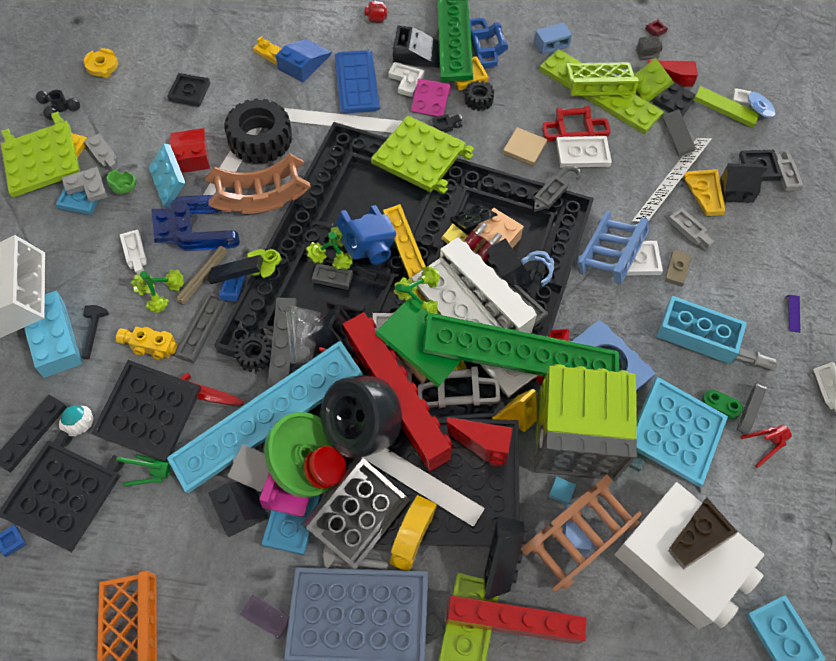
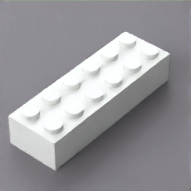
[440,237,537,333]

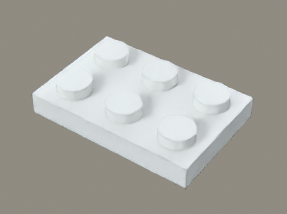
[556,136,612,168]

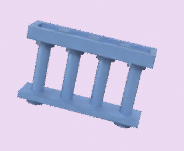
[577,210,649,284]

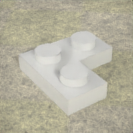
[388,62,424,97]

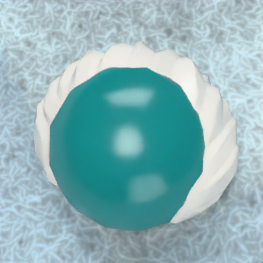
[59,406,94,437]

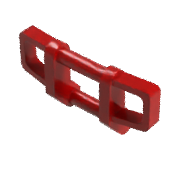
[542,106,611,141]

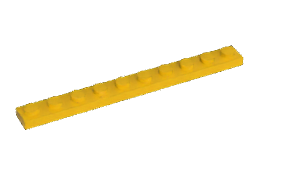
[383,204,467,370]

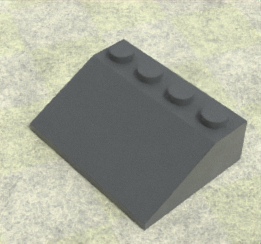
[301,457,410,569]

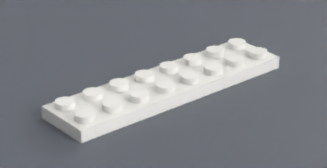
[411,257,539,398]

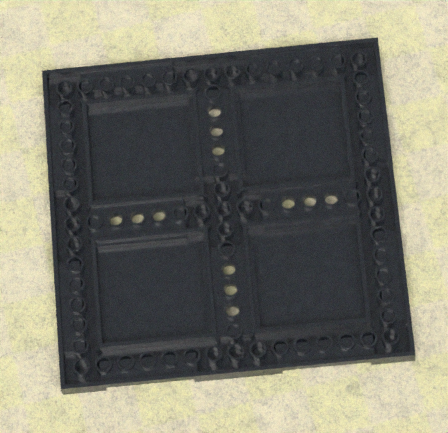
[214,122,594,431]

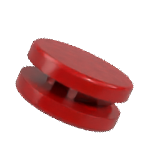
[304,446,346,489]

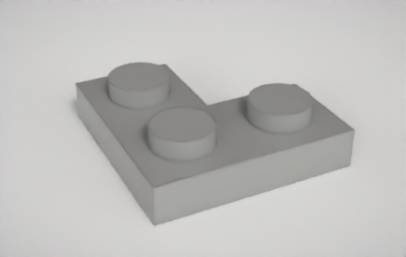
[62,167,107,203]

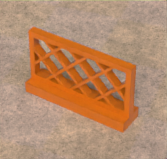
[97,571,157,661]

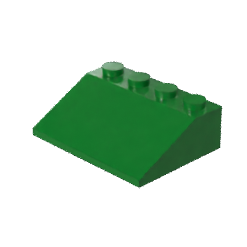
[375,298,462,387]

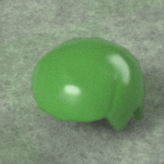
[106,170,137,194]

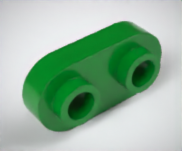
[702,390,743,419]

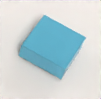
[549,477,576,505]

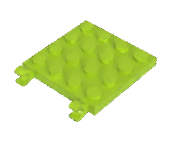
[1,112,80,198]
[371,115,474,194]

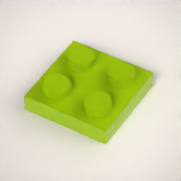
[634,58,674,102]

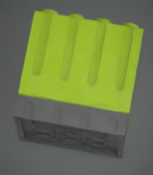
[534,364,637,481]

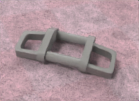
[418,366,500,408]

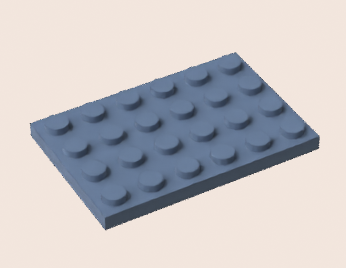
[284,568,428,661]

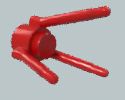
[741,425,792,468]

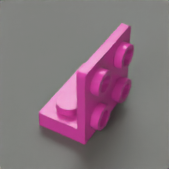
[411,78,451,117]
[260,472,310,517]

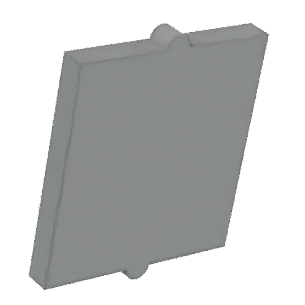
[227,444,269,492]

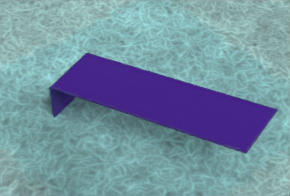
[786,295,801,333]

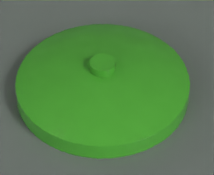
[264,412,343,498]

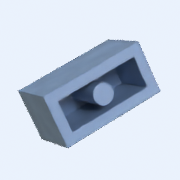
[534,22,572,54]

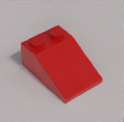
[170,128,210,173]
[447,417,512,466]

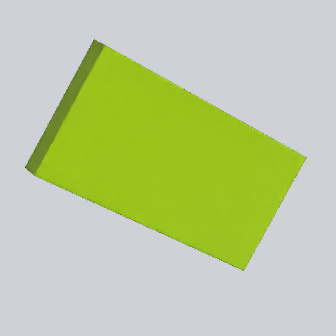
[438,573,498,661]

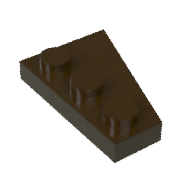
[668,497,738,570]

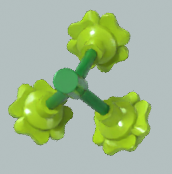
[306,226,353,270]
[394,266,440,314]
[131,269,184,313]

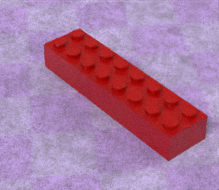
[343,312,452,472]

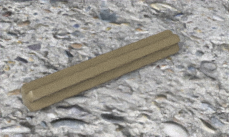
[176,246,227,305]

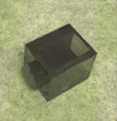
[636,36,663,61]

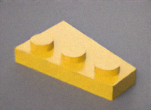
[682,169,725,216]

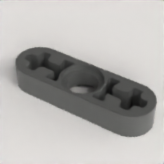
[737,382,767,435]

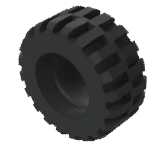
[224,98,292,164]

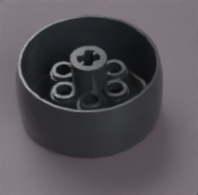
[321,375,402,457]

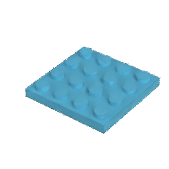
[636,377,728,487]

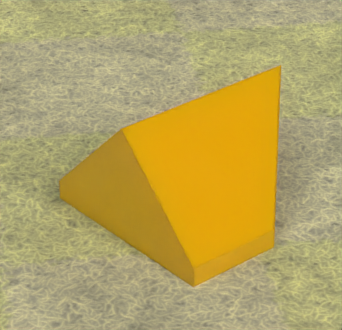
[492,389,537,432]

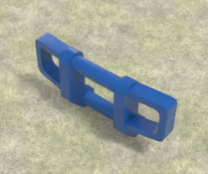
[470,18,508,68]

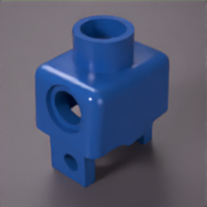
[336,205,397,265]

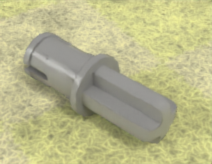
[736,348,777,371]

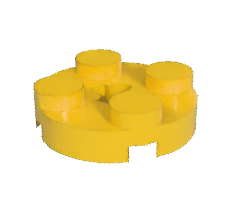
[84,48,119,78]

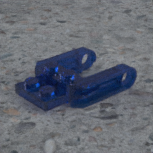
[152,195,240,251]

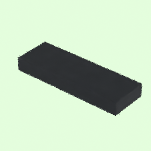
[207,255,263,284]

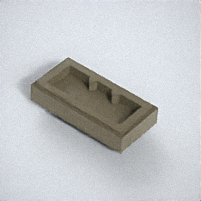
[665,250,691,287]

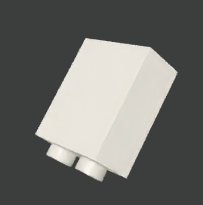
[0,235,45,338]
[614,482,765,629]

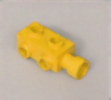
[116,326,177,360]

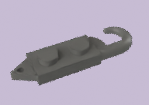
[533,165,581,212]

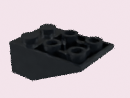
[393,25,440,68]

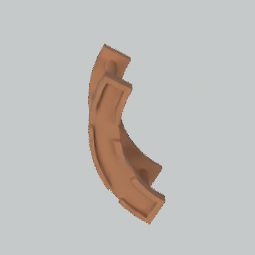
[205,153,311,214]
[521,475,642,592]

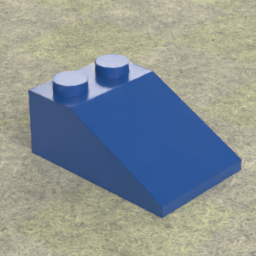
[276,39,332,82]

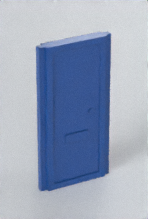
[335,50,380,114]

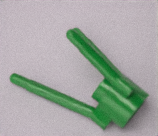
[116,454,170,486]

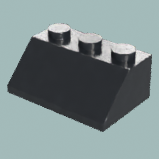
[484,516,528,600]

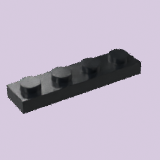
[0,395,67,473]

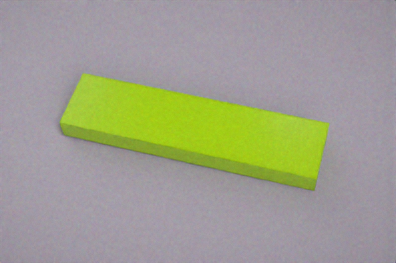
[694,86,759,128]

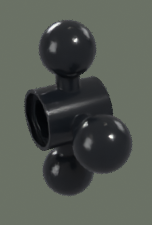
[36,89,80,120]

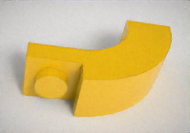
[389,495,437,571]

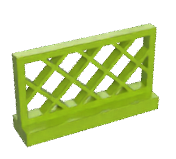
[566,63,639,96]

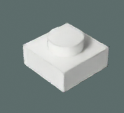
[732,88,751,108]

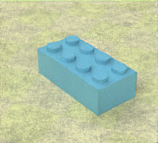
[24,290,83,378]
[656,296,747,364]

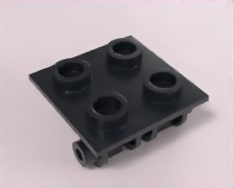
[450,204,498,231]

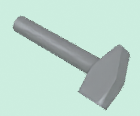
[323,545,388,570]

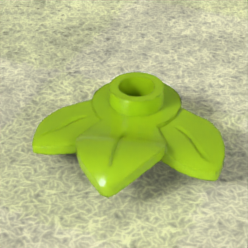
[247,249,281,278]

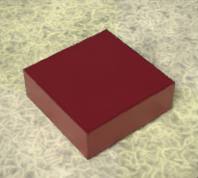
[645,20,668,38]

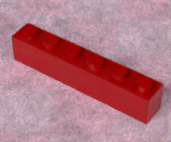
[445,596,586,644]

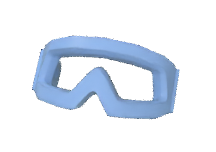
[521,251,554,286]

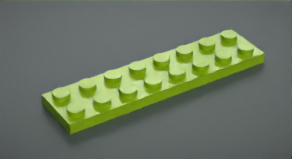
[539,49,664,135]

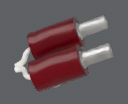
[464,222,502,264]

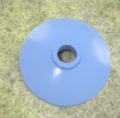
[748,92,775,118]

